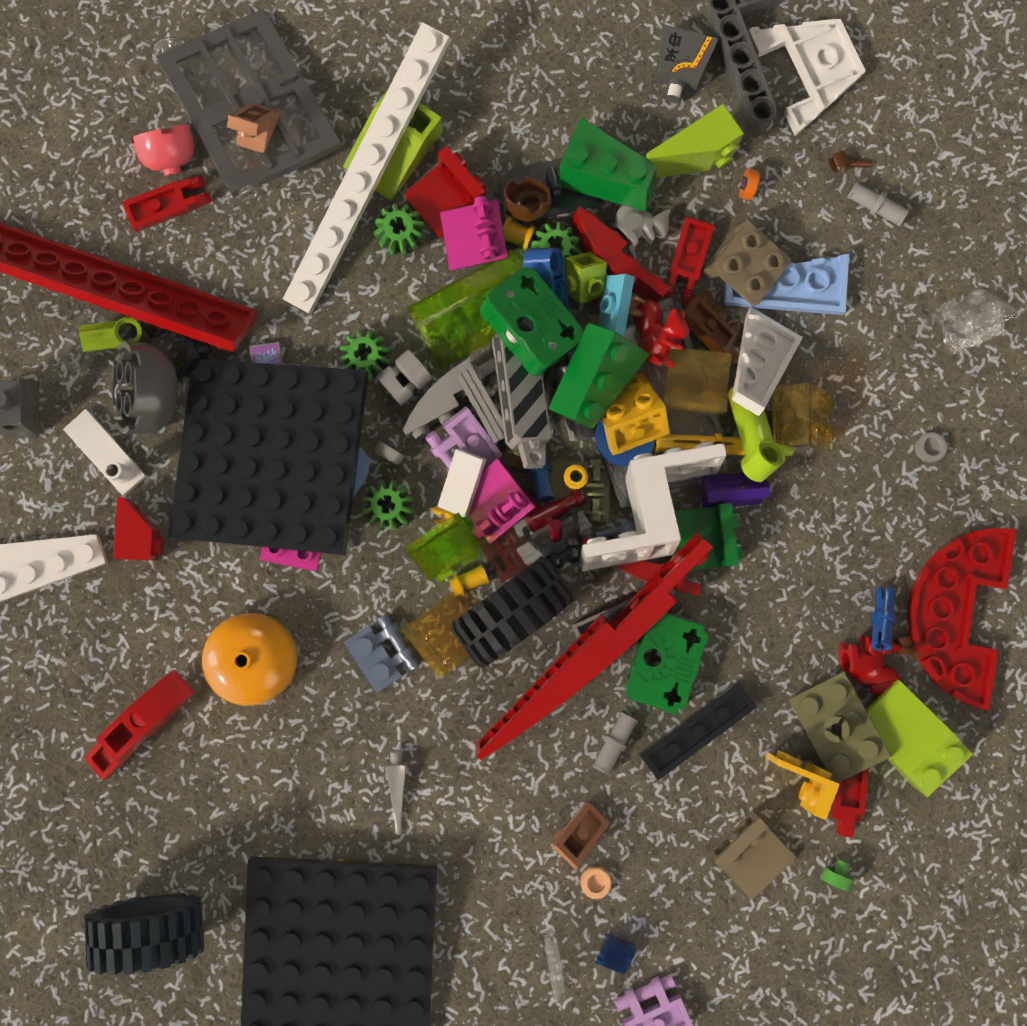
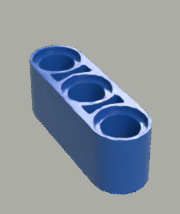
[523,248,570,312]

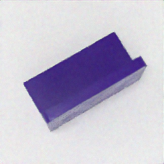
[702,472,770,508]

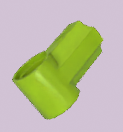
[79,317,143,353]

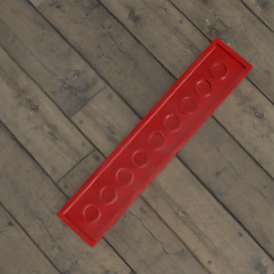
[0,223,258,352]

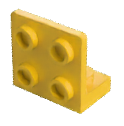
[600,373,670,456]
[765,750,840,820]

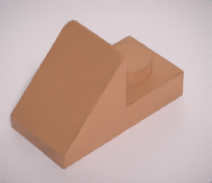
[227,102,280,153]
[552,802,610,869]

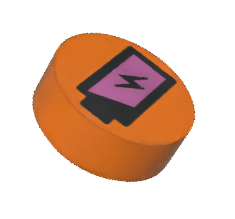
[738,168,760,201]

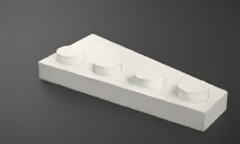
[732,307,803,416]
[0,534,108,602]

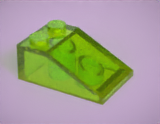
[404,512,482,583]

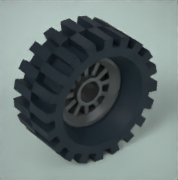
[84,893,205,975]

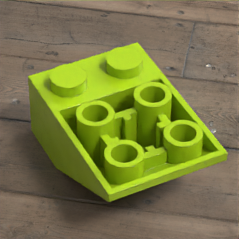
[343,88,443,201]

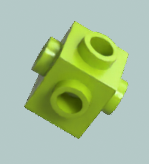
[564,252,607,303]

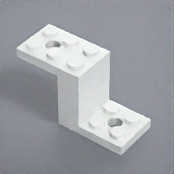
[580,442,726,572]

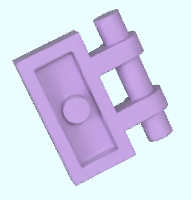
[425,406,503,472]
[614,974,693,1026]

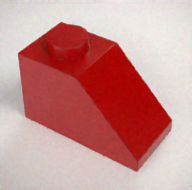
[113,497,165,561]

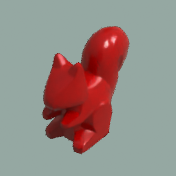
[633,300,689,368]
[839,636,902,698]

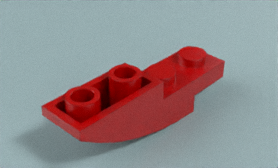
[570,206,669,303]
[84,670,195,781]

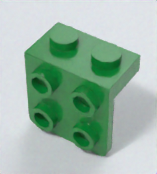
[670,503,742,570]

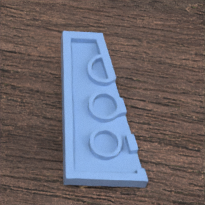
[724,254,849,315]

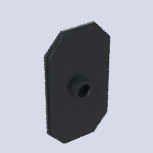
[498,158,602,222]

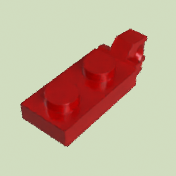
[831,768,869,838]

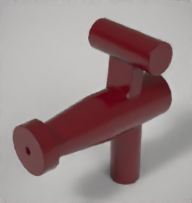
[524,489,586,544]

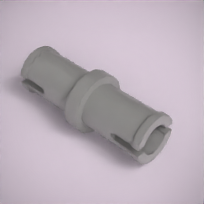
[847,181,909,227]
[592,712,638,776]

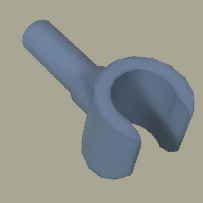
[596,521,636,538]

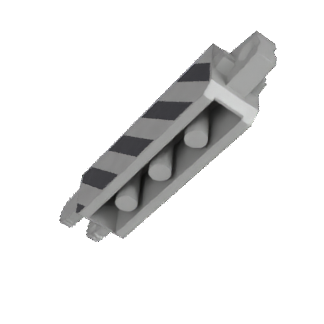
[492,330,553,469]

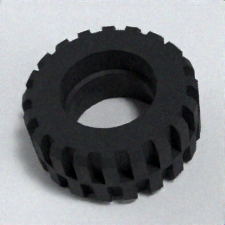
[451,557,574,668]

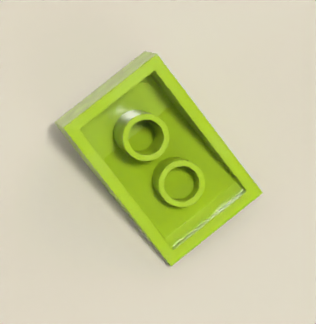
[645,104,744,178]
[866,679,973,798]

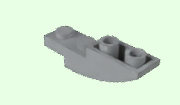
[403,358,497,440]

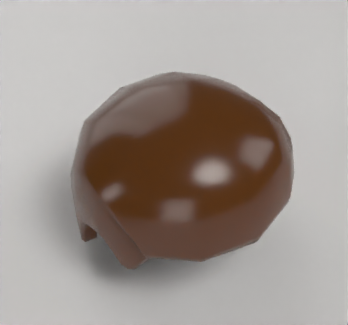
[504,176,552,222]

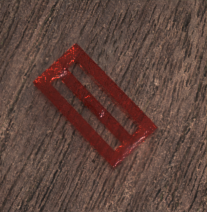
[475,531,527,583]

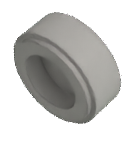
[915,432,947,463]
[374,440,405,465]

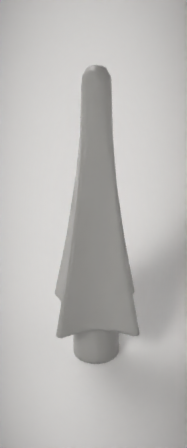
[385,750,407,836]

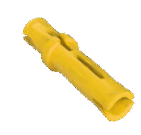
[655,433,745,456]

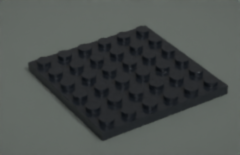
[168,359,369,556]
[241,856,437,1026]

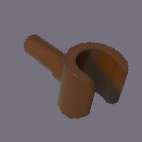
[828,151,872,173]
[894,636,921,659]

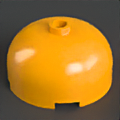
[202,613,298,706]

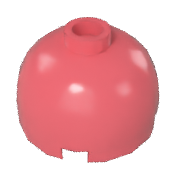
[131,124,195,176]

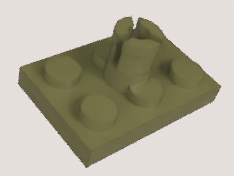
[788,672,892,783]

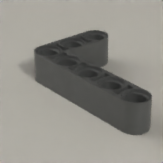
[704,0,784,133]

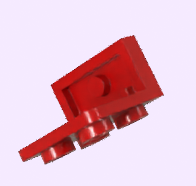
[405,146,487,238]

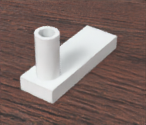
[63,409,148,496]

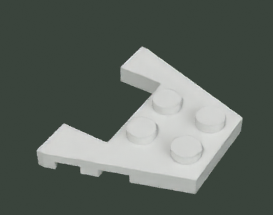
[748,19,866,136]

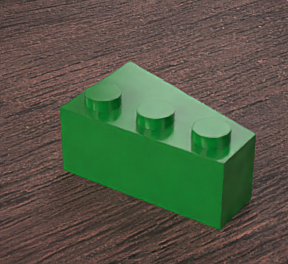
[560,117,657,212]
[548,323,650,430]

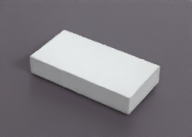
[438,449,487,518]

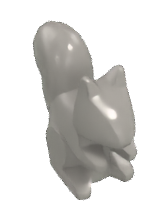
[613,197,671,254]

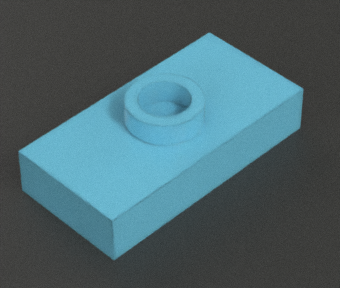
[598,274,634,337]

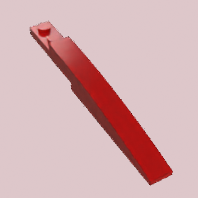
[475,532,713,760]

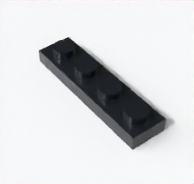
[639,681,757,781]

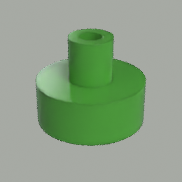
[821,859,855,892]

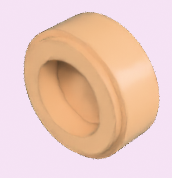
[580,866,612,899]

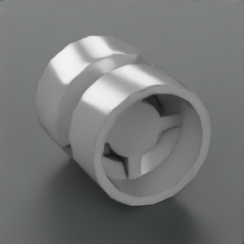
[376,349,433,407]

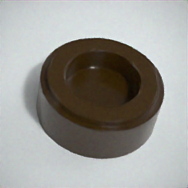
[500,454,529,473]

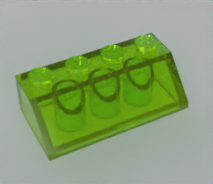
[407,250,524,370]

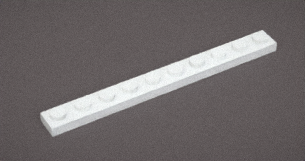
[283,22,451,314]

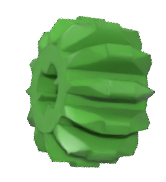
[374,203,425,256]
[530,222,581,258]
[339,329,390,381]
[362,480,414,531]

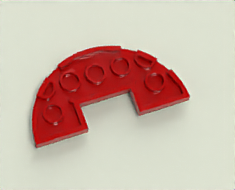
[907,528,1016,711]

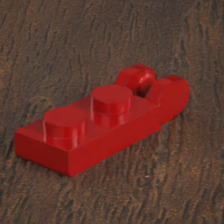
[122,176,212,233]
[663,216,715,305]

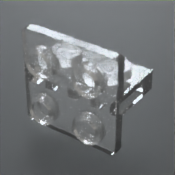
[930,289,1017,356]

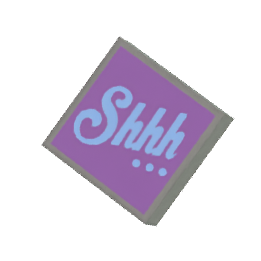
[249,342,283,365]

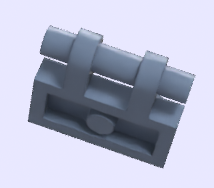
[343,614,420,694]

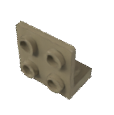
[701,220,791,306]
[708,811,795,900]

